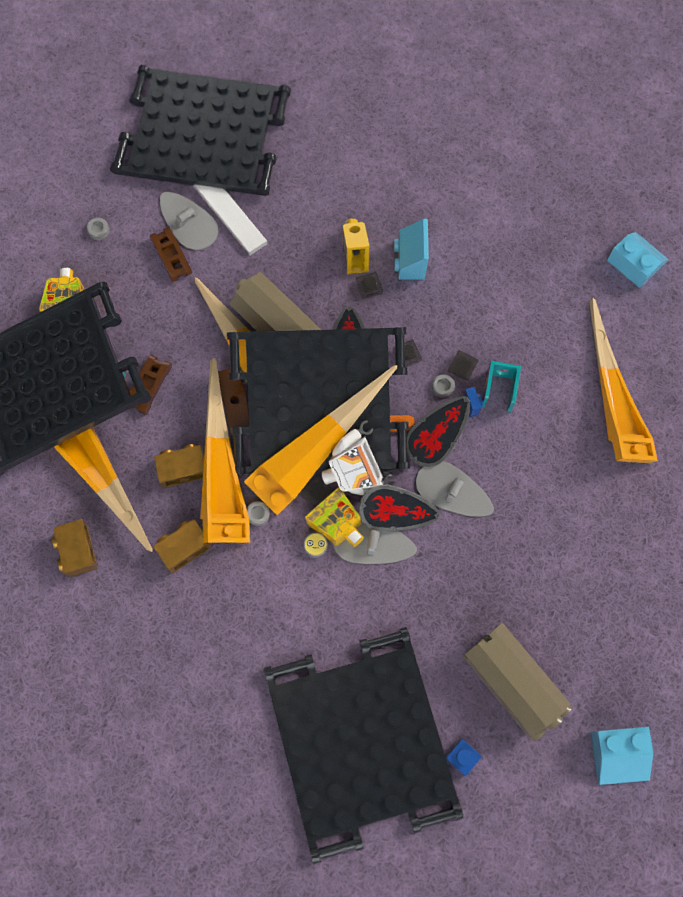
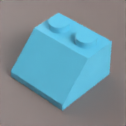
[394,219,429,280]
[607,232,669,288]
[590,727,653,785]

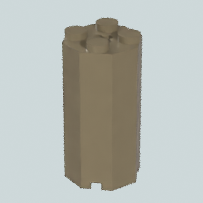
[229,272,321,332]
[462,623,572,742]

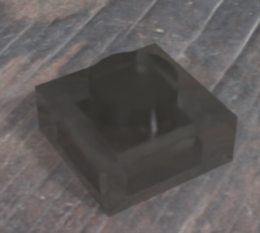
[355,272,383,300]
[392,339,422,368]
[448,350,479,381]
[301,476,334,508]

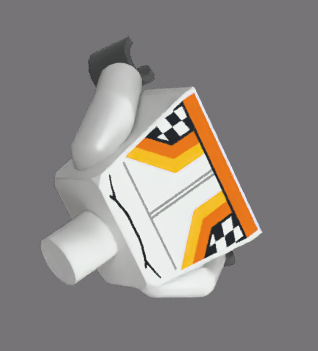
[322,421,395,496]

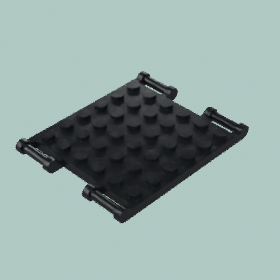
[110,65,291,196]
[0,282,151,476]
[227,327,410,474]
[264,627,464,865]

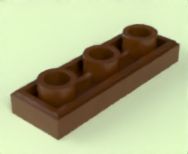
[218,368,249,437]

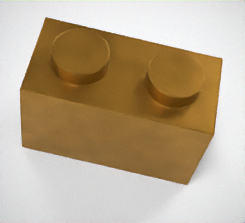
[154,444,204,488]
[52,519,98,577]
[153,519,212,574]

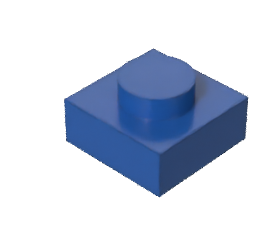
[463,387,483,417]
[446,739,482,777]

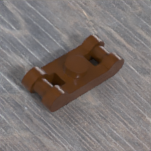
[149,227,192,282]
[130,355,172,415]

